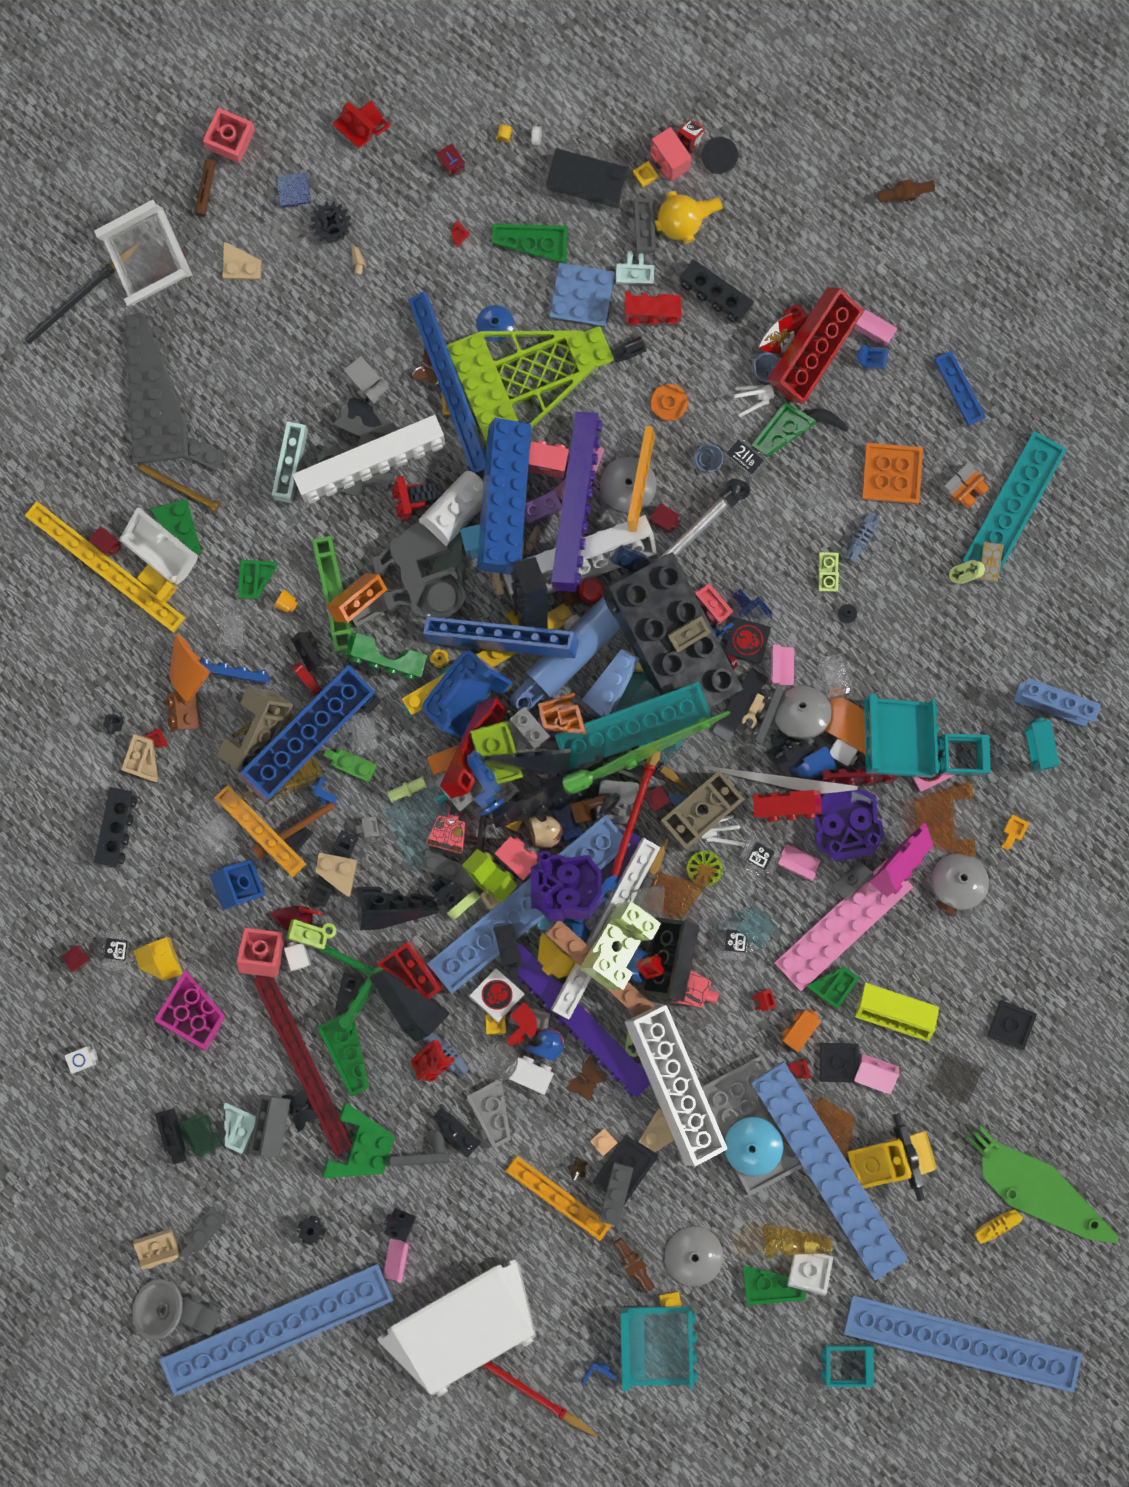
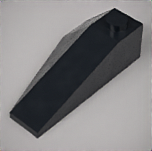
[484,749,571,778]
[356,886,439,930]
[370,969,449,1042]

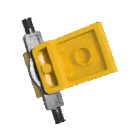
[847,1113,937,1201]

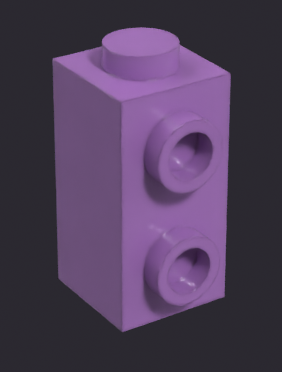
[524,490,562,527]

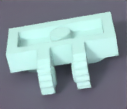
[616,251,654,286]

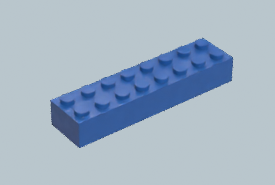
[477,417,531,575]
[237,665,375,802]

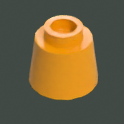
[273,589,298,613]

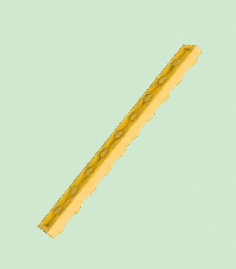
[25,501,186,633]
[402,603,573,716]

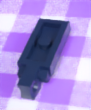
[610,545,651,572]

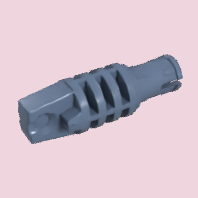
[844,512,880,563]
[423,1032,469,1077]

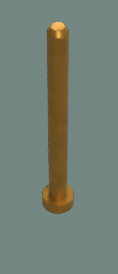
[137,464,221,514]

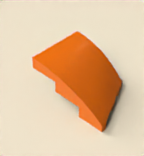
[169,634,210,702]
[538,693,586,734]
[824,694,865,755]

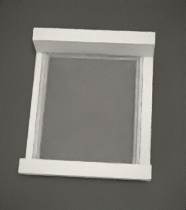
[94,200,192,306]

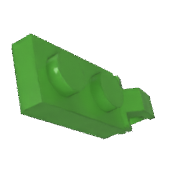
[323,749,378,783]

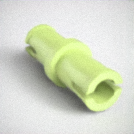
[387,776,427,802]

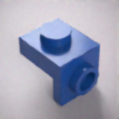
[857,344,888,369]
[312,777,338,805]

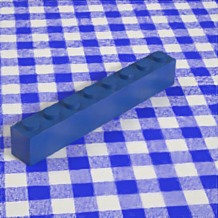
[423,616,579,659]

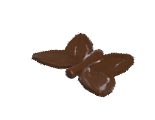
[412,347,439,386]
[566,1057,607,1101]

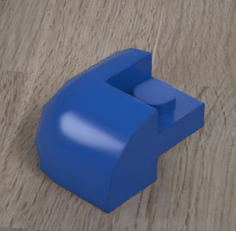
[789,746,836,780]

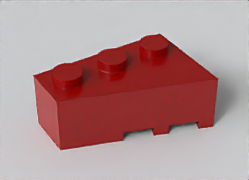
[624,291,682,326]
[753,790,822,822]
[376,941,444,999]

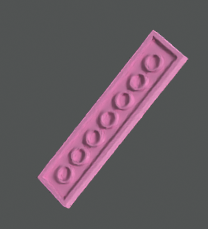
[774,859,913,991]

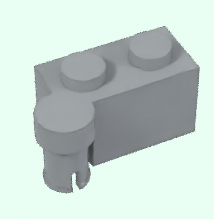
[344,356,390,404]

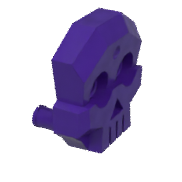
[812,788,885,862]
[531,851,602,921]

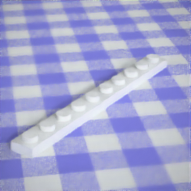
[551,838,661,1019]

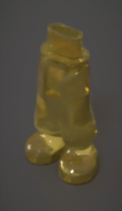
[763,1223,833,1259]

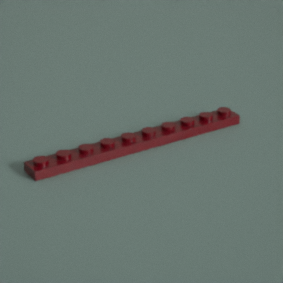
[253,976,352,1156]

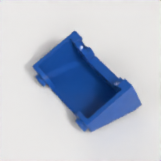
[422,651,513,739]

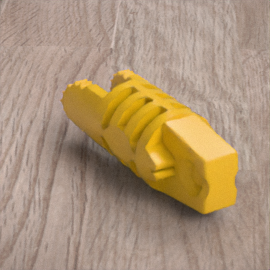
[974,1209,1023,1244]

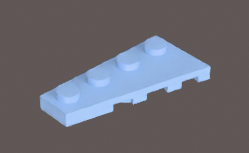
[579,649,640,720]

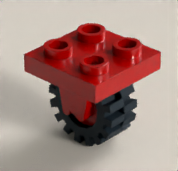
[391,476,438,522]

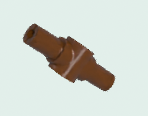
[878,179,935,203]
[613,1237,655,1293]

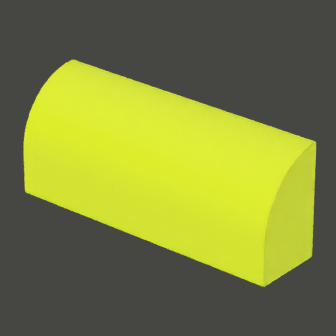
[855,983,939,1042]

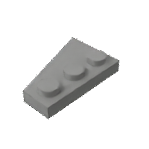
[467,1078,511,1149]

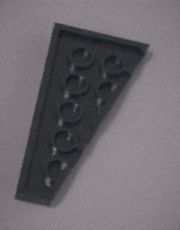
[492,754,603,828]

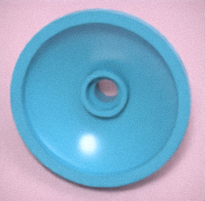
[725,1117,783,1176]

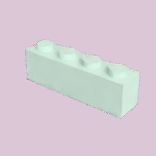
[272,422,308,503]

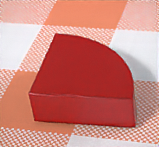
[452,221,470,248]
[144,728,169,748]
[787,1059,811,1079]

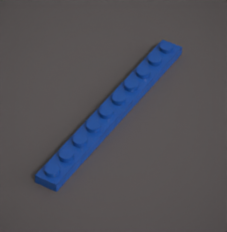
[408,292,486,474]

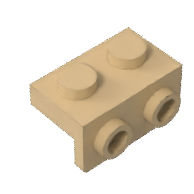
[133,1228,179,1270]

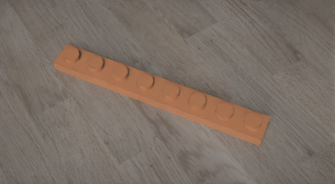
[544,921,655,1016]

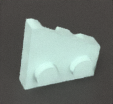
[224,1103,256,1154]

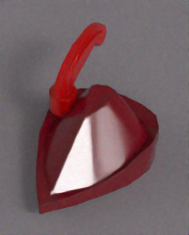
[270,906,324,932]

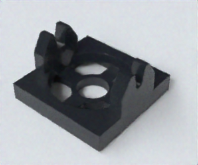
[765,730,814,772]

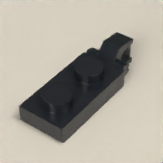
[494,923,522,979]
[155,1108,186,1165]
[432,1108,481,1158]

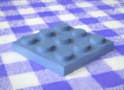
[550,263,615,327]

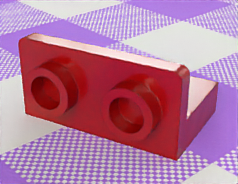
[332,101,376,149]
[411,1040,455,1082]

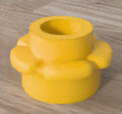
[430,649,449,668]

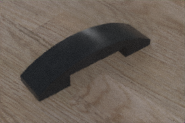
[712,668,768,742]
[307,830,359,907]

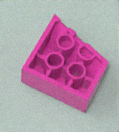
[870,823,933,897]
[154,970,225,1052]

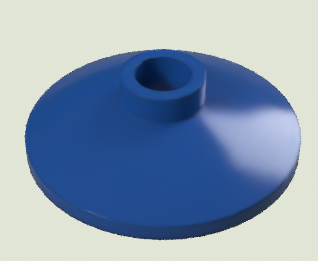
[476,305,514,342]

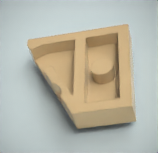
[223,242,262,280]
[121,733,158,782]
[315,853,358,897]
[638,1108,674,1152]

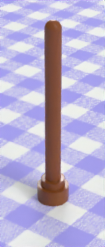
[252,802,335,859]

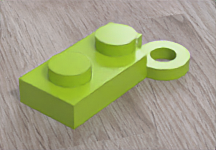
[286,920,336,950]

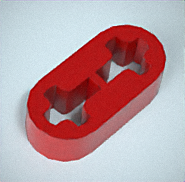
[292,662,322,696]

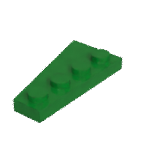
[492,224,567,264]
[317,1011,370,1097]

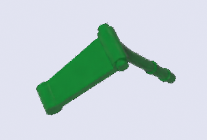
[310,945,383,1032]

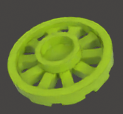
[687,850,723,887]

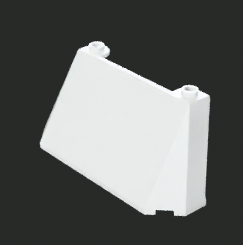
[378,1260,536,1397]

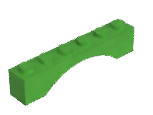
[312,536,352,654]

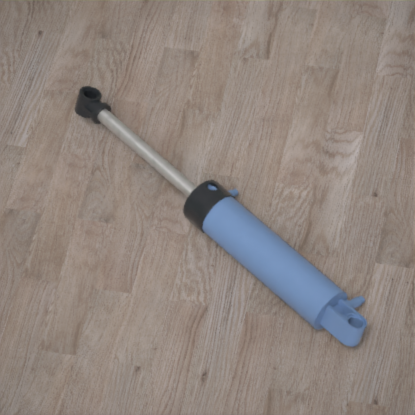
[510,478,750,711]

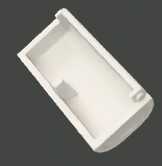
[418,471,484,546]
[120,508,198,585]

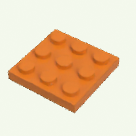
[862,443,923,505]

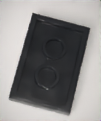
[592,1135,658,1205]

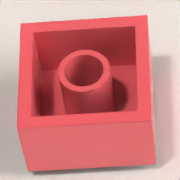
[203,108,255,163]
[650,127,692,181]
[528,440,569,479]
[495,836,538,882]
[237,928,285,977]

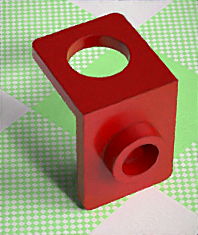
[358,100,391,136]
[782,303,809,336]

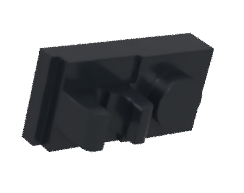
[291,631,322,673]
[335,972,363,1013]

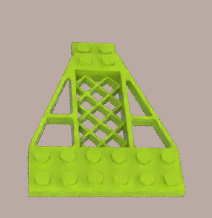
[446,326,614,444]

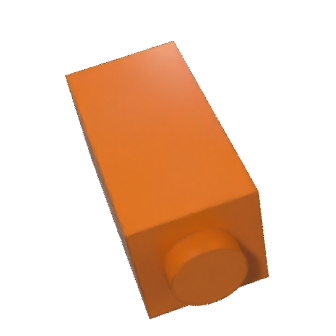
[781,1009,821,1053]

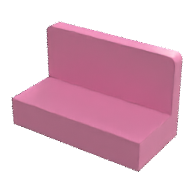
[854,310,897,347]
[771,645,794,685]
[777,844,820,881]
[854,1054,899,1094]
[383,1238,409,1283]

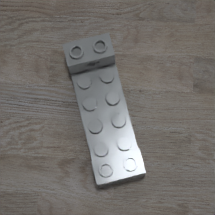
[435,707,550,811]

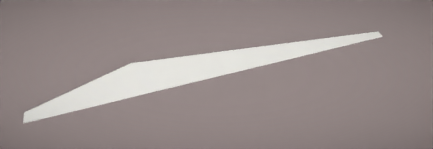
[704,766,858,794]

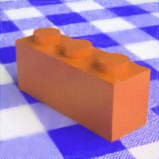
[326,573,387,623]

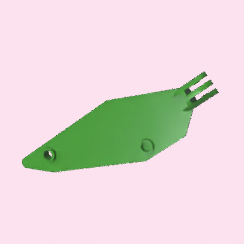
[563,711,730,794]
[966,1124,1119,1243]

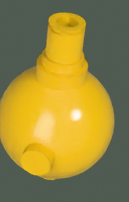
[654,191,723,244]

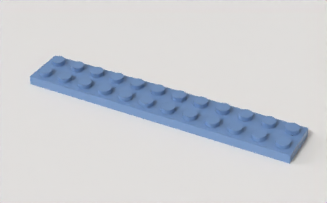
[427,815,631,994]
[751,1061,908,1280]
[159,1263,394,1397]
[843,1295,1082,1393]

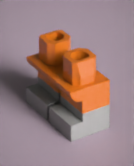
[941,461,989,509]

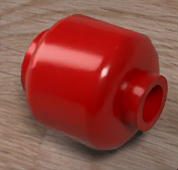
[578,577,603,604]

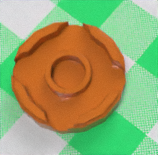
[650,384,688,422]

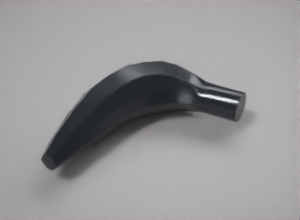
[801,408,849,435]

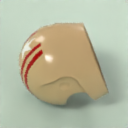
[528,816,562,848]

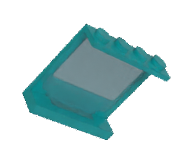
[620,1306,697,1391]

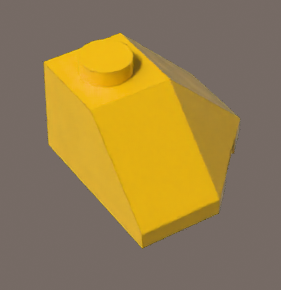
[538,933,576,978]
[133,937,183,981]

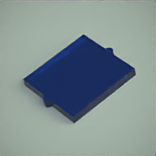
[277,172,311,208]

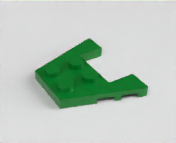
[322,1102,395,1178]

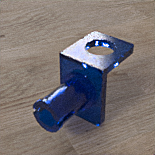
[732,589,773,619]

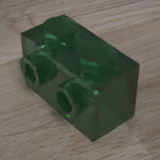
[179,1112,221,1160]

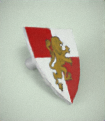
[758,313,794,354]

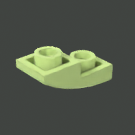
[819,552,839,591]

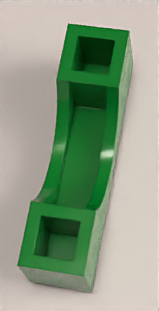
[345,633,427,680]

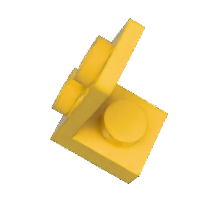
[138,564,178,602]

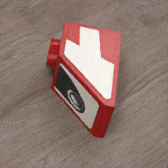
[677,120,705,153]

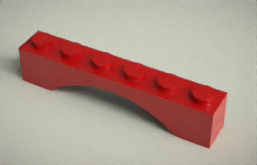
[440,698,507,799]

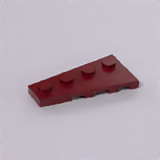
[820,768,898,786]

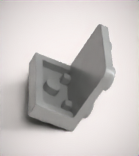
[596,780,639,824]

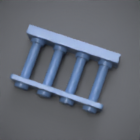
[1013,678,1101,727]

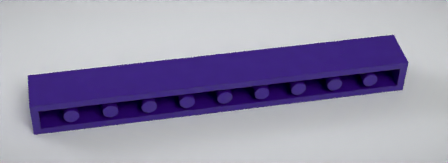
[551,411,602,592]
[508,941,650,1097]

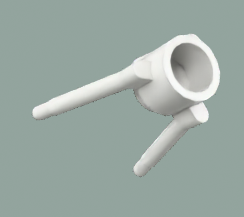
[734,384,774,417]
[701,815,745,846]

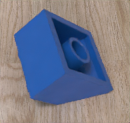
[210,860,265,911]

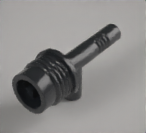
[466,815,489,856]

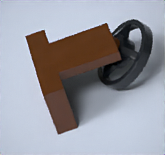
[571,792,620,823]

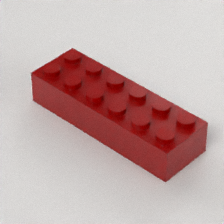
[767,287,864,404]

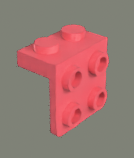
[694,583,733,628]

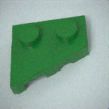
[238,560,278,600]
[807,966,860,1009]

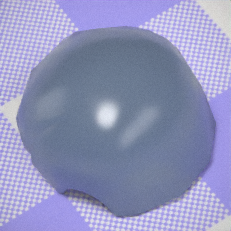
[752,352,779,382]
[693,444,724,473]

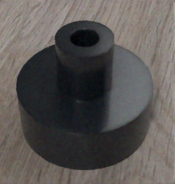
[837,604,857,624]
[103,714,124,734]

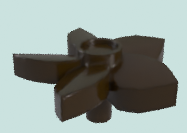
[568,1157,588,1181]

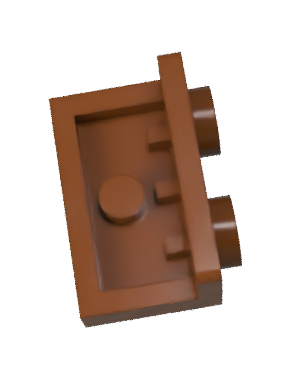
[166,691,199,732]

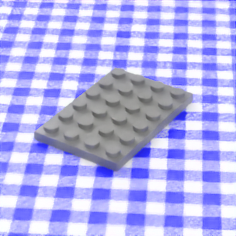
[701,1055,803,1196]

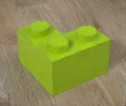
[462,849,517,903]

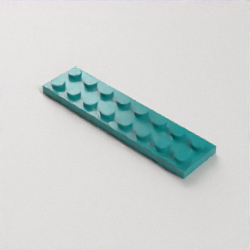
[962,431,1067,573]
[555,682,712,771]

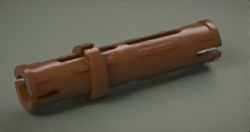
[194,159,216,217]

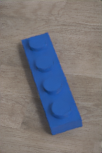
[934,350,986,426]
[199,659,271,685]

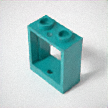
[1024,718,1060,772]
[937,734,991,776]
[821,1344,874,1387]

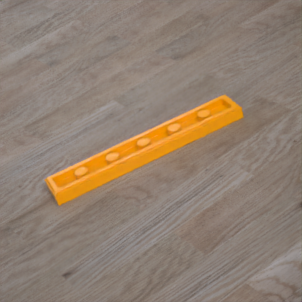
[627,426,655,532]
[214,785,306,878]
[505,1155,611,1241]

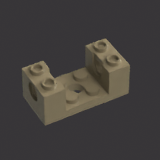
[217,687,294,770]
[659,770,745,851]

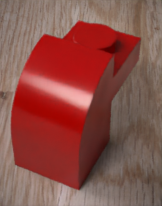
[506,1002,537,1046]

